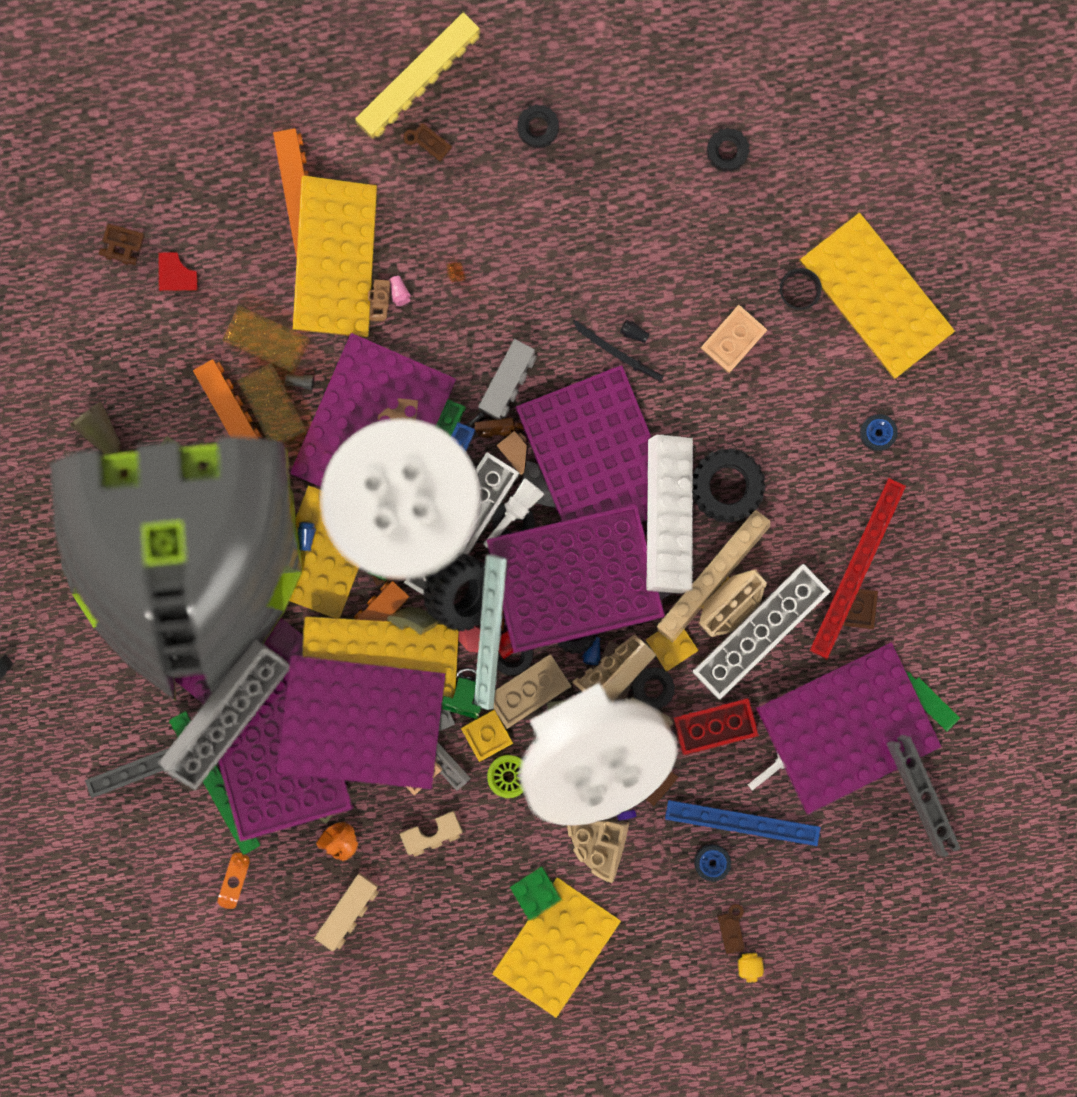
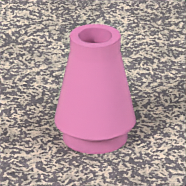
[390,276,411,306]

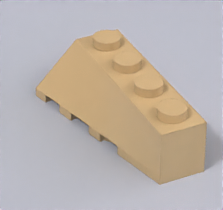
[572,634,656,703]

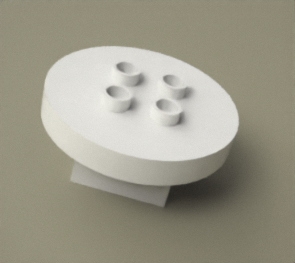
[321,419,481,579]
[520,683,676,825]

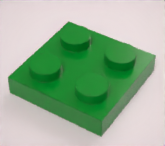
[510,867,563,921]

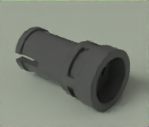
[285,374,314,390]

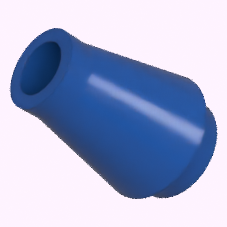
[297,522,316,551]
[582,637,601,665]

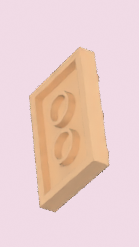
[700,305,767,373]

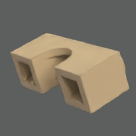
[400,810,463,857]

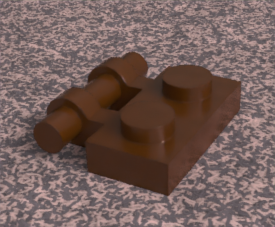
[99,223,145,265]

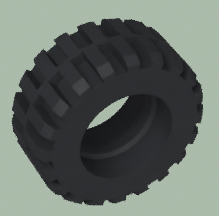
[692,448,766,523]
[423,554,486,631]

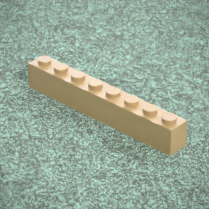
[657,510,771,643]

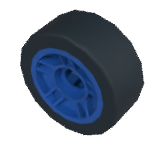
[860,414,898,451]
[694,844,731,882]

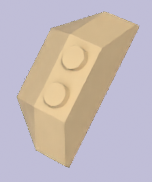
[699,570,767,637]

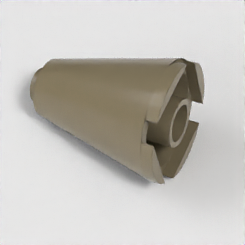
[70,401,121,455]

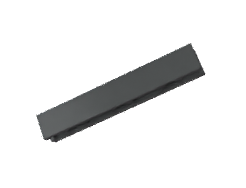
[886,735,960,857]

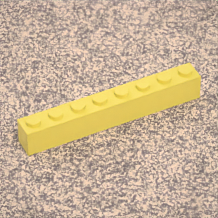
[355,12,480,139]

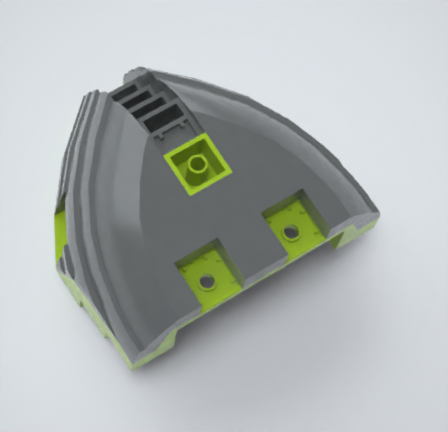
[50,437,302,700]

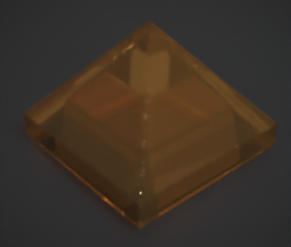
[446,262,466,282]

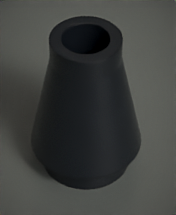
[620,320,650,343]

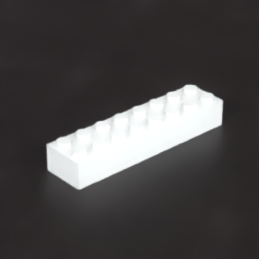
[647,435,693,593]
[404,453,520,594]
[691,564,830,700]

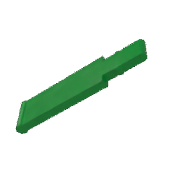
[905,670,960,732]

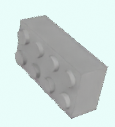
[478,339,537,420]

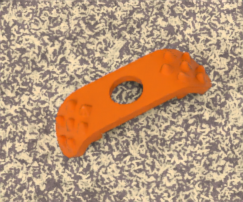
[217,853,250,909]

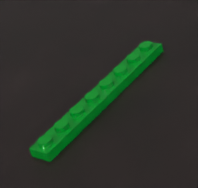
[169,711,261,855]

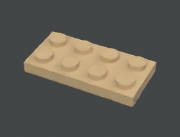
[493,654,571,729]

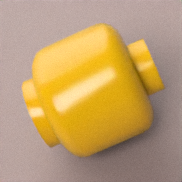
[738,953,764,982]

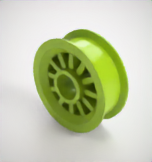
[487,755,524,798]

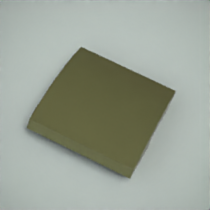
[387,607,440,635]

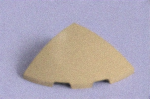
[567,818,629,883]

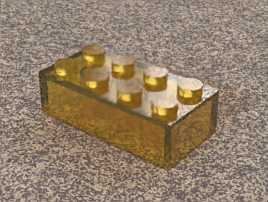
[222,305,310,374]
[237,363,308,445]

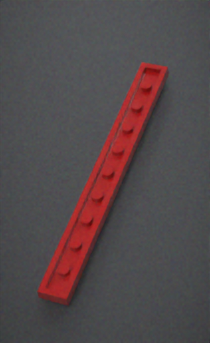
[809,478,906,659]

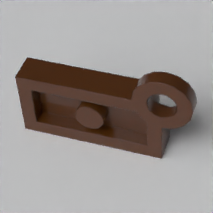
[403,123,452,163]
[475,418,524,438]
[717,904,745,954]

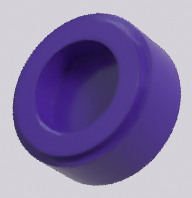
[617,810,637,821]

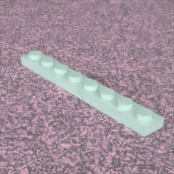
[474,554,506,710]

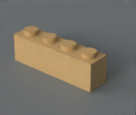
[314,873,379,951]

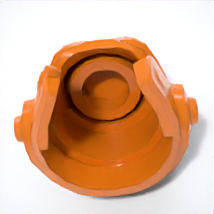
[316,822,358,861]

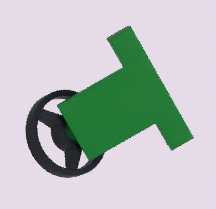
[441,667,481,719]

